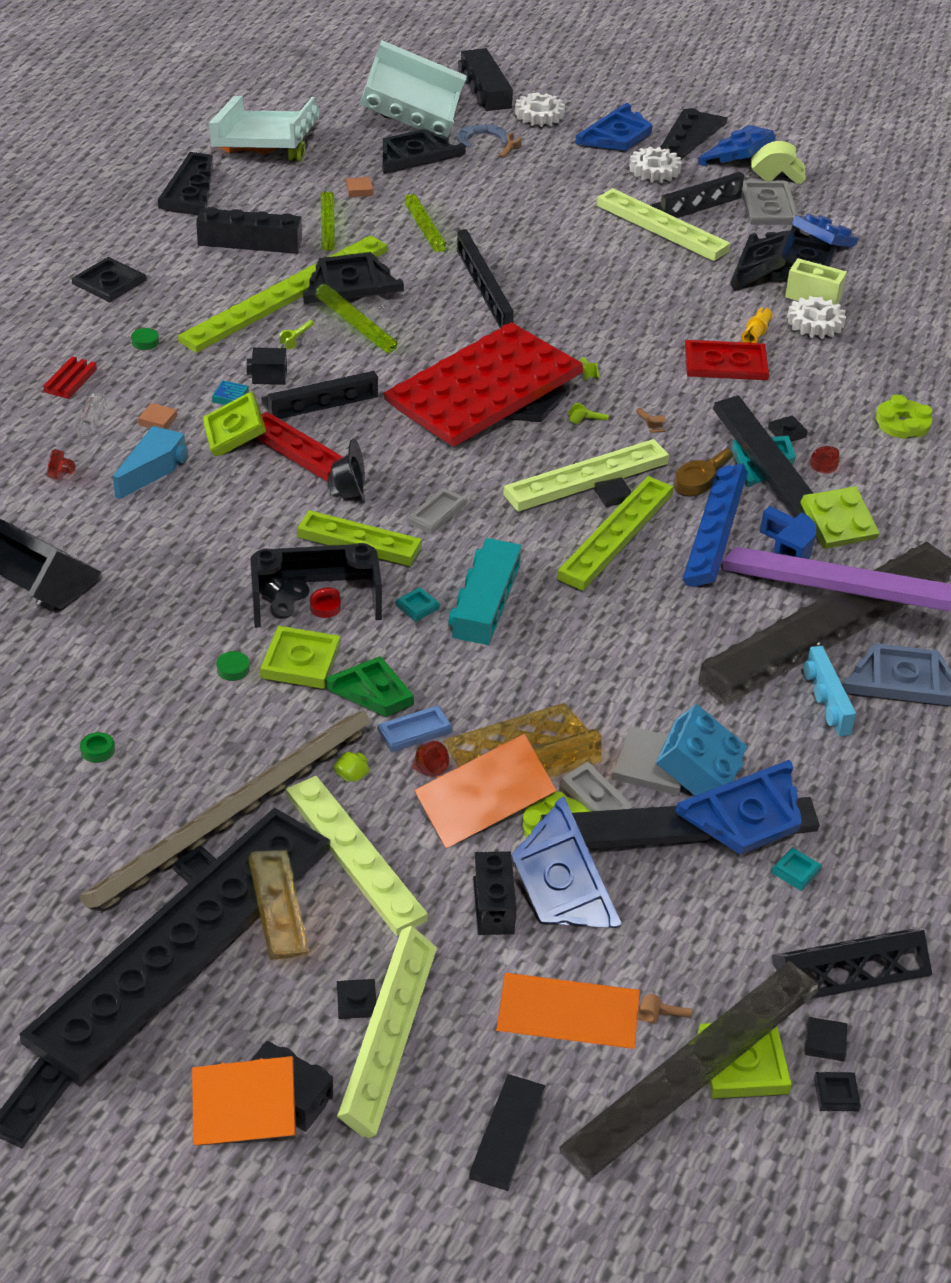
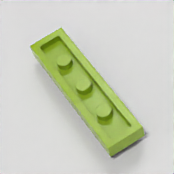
[297,510,422,567]

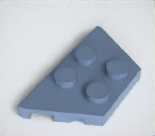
[843,643,951,706]

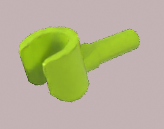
[280,320,315,349]
[580,357,600,381]
[567,402,609,424]

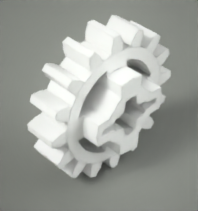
[515,93,565,127]
[629,147,682,183]
[787,296,846,339]

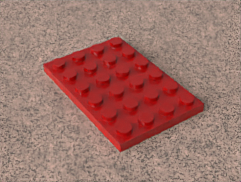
[383,322,583,447]

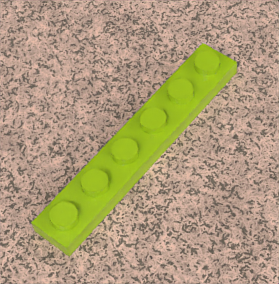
[557,476,673,591]

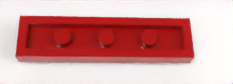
[255,411,343,482]

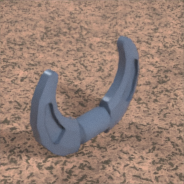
[457,124,508,147]

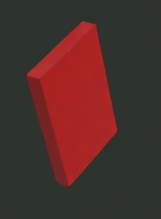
[685,340,769,380]

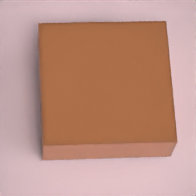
[346,177,373,197]
[138,403,177,429]

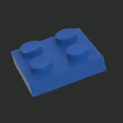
[792,213,859,247]

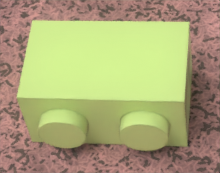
[785,258,847,305]

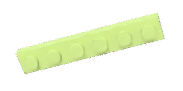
[597,188,730,261]
[503,439,669,512]
[286,776,428,936]
[337,926,437,1138]

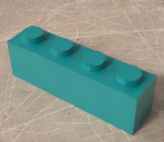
[448,538,522,646]

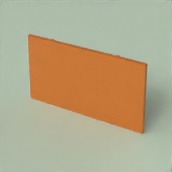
[414,733,556,848]
[496,972,640,1049]

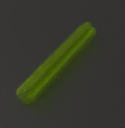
[321,191,335,251]
[405,193,447,252]
[316,284,398,353]

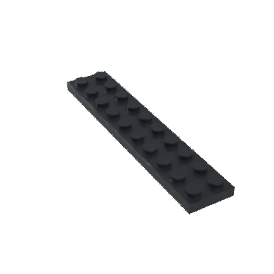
[19,807,330,1084]

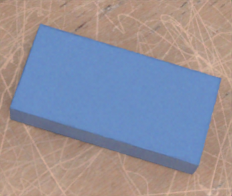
[377,705,453,753]

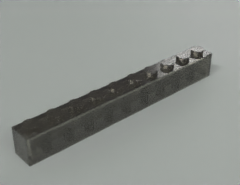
[698,542,951,707]

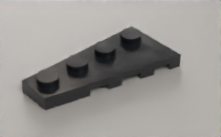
[660,108,728,160]
[158,152,213,214]

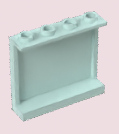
[359,40,467,137]
[209,96,319,148]

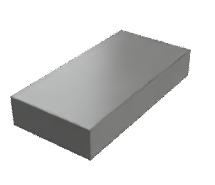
[407,488,467,535]

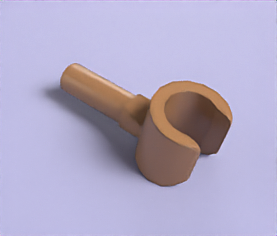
[499,133,522,158]
[636,408,666,433]
[637,994,692,1024]

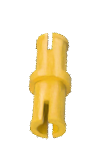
[741,307,773,343]

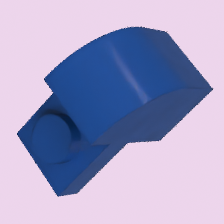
[760,506,816,559]

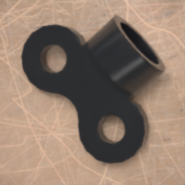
[261,575,309,619]

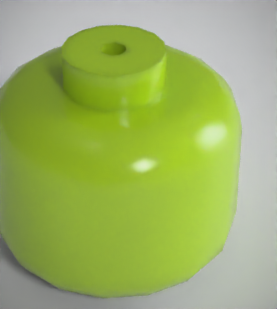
[333,752,370,782]

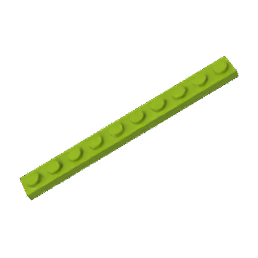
[178,235,388,353]

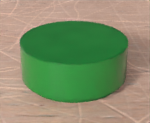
[131,328,159,350]
[216,651,250,681]
[80,732,115,763]

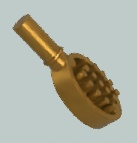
[674,448,733,496]

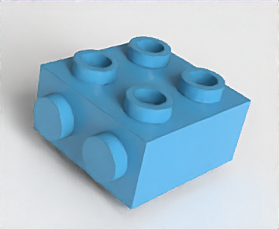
[656,704,747,796]

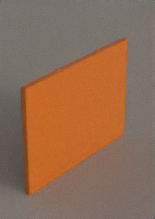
[192,1056,296,1145]

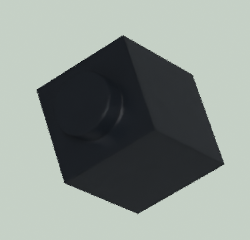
[247,347,287,385]

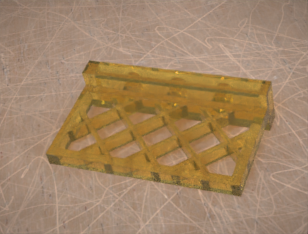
[444,703,602,778]

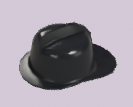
[328,438,365,502]

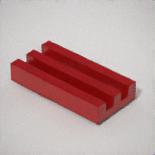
[43,356,97,399]

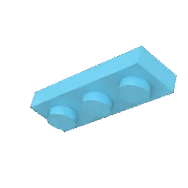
[803,646,856,736]

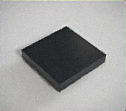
[71,257,147,303]

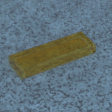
[249,850,309,960]

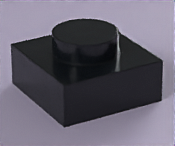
[768,415,808,442]
[337,979,376,1019]

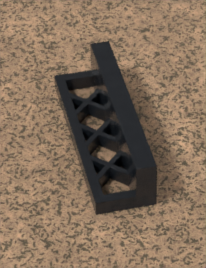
[650,172,744,218]
[261,371,378,419]
[772,929,933,1002]

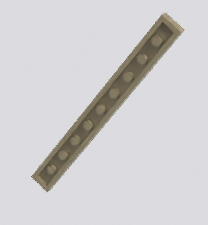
[79,711,371,910]

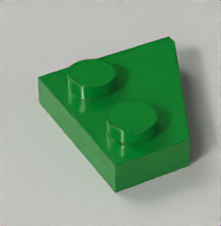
[325,656,414,717]

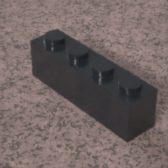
[458,48,513,111]
[196,207,302,254]

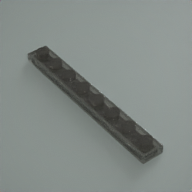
[559,961,818,1181]

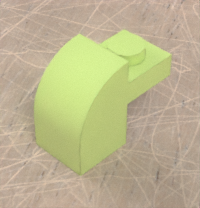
[751,141,806,184]

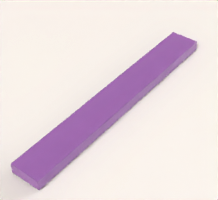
[722,546,951,612]

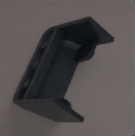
[0,518,101,612]
[250,543,382,628]

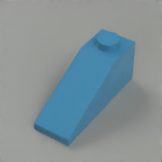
[113,426,188,499]

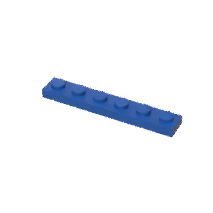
[683,463,748,587]

